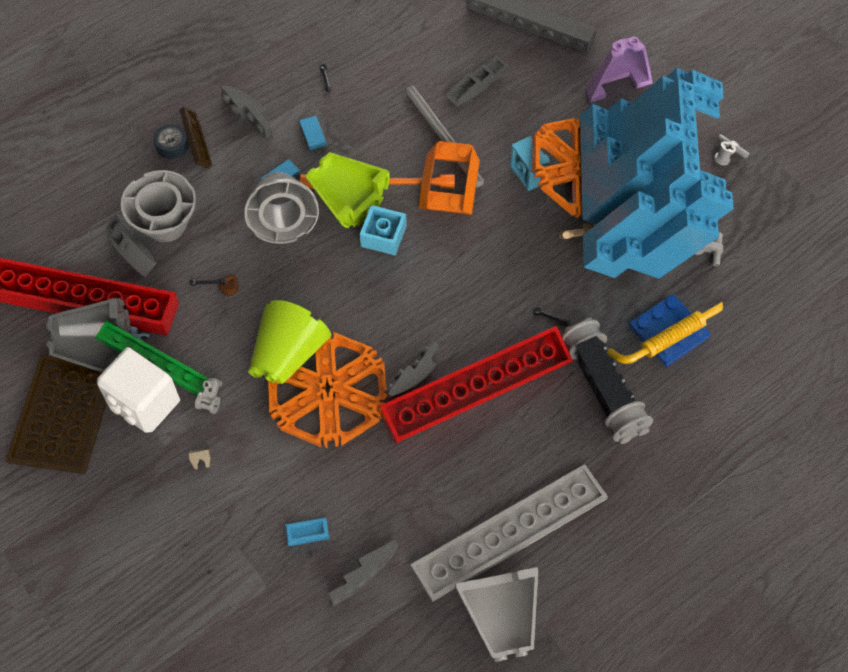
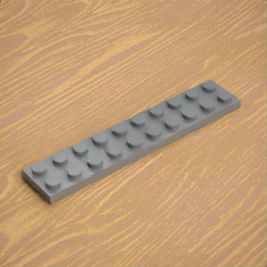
[410,464,608,602]

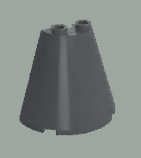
[46,298,130,373]

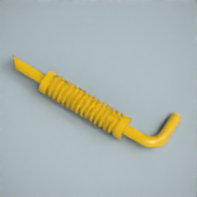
[607,302,723,364]

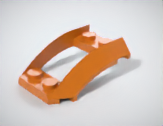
[418,141,480,215]

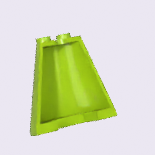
[305,152,390,228]
[248,300,332,384]

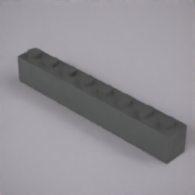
[467,0,597,54]

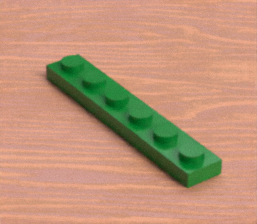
[95,321,209,396]

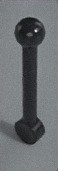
[320,64,332,92]
[189,279,226,286]
[534,307,571,326]

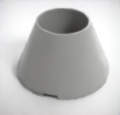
[121,170,196,242]
[244,172,319,244]

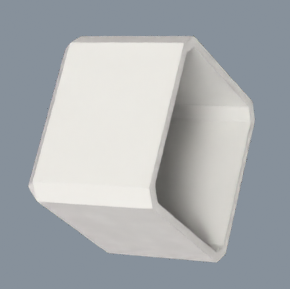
[97,347,180,433]

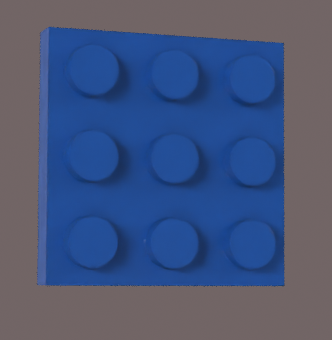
[629,294,711,367]

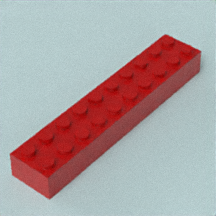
[0,258,179,336]
[377,326,573,444]

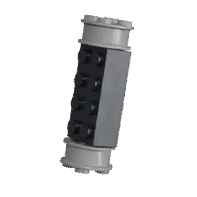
[562,318,653,444]

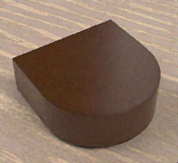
[217,274,239,296]

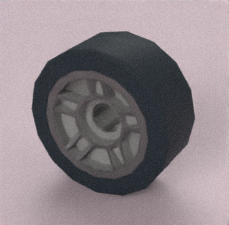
[154,124,189,159]

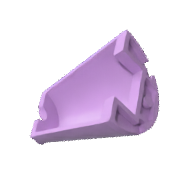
[587,37,653,103]

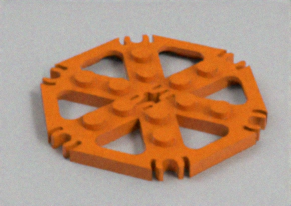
[532,118,582,218]
[268,332,387,448]

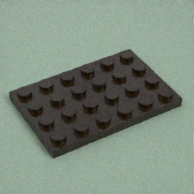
[6,354,107,474]

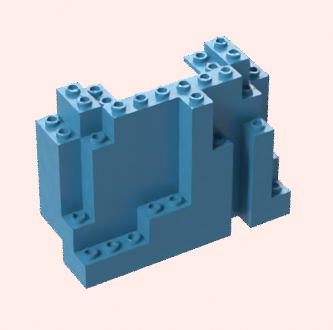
[580,68,734,279]

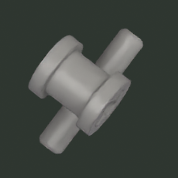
[714,135,749,166]
[695,232,723,267]
[195,378,222,414]

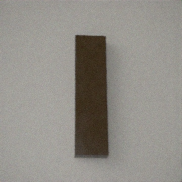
[180,107,212,169]

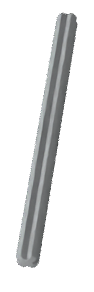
[406,86,484,188]

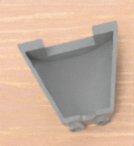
[455,567,538,662]

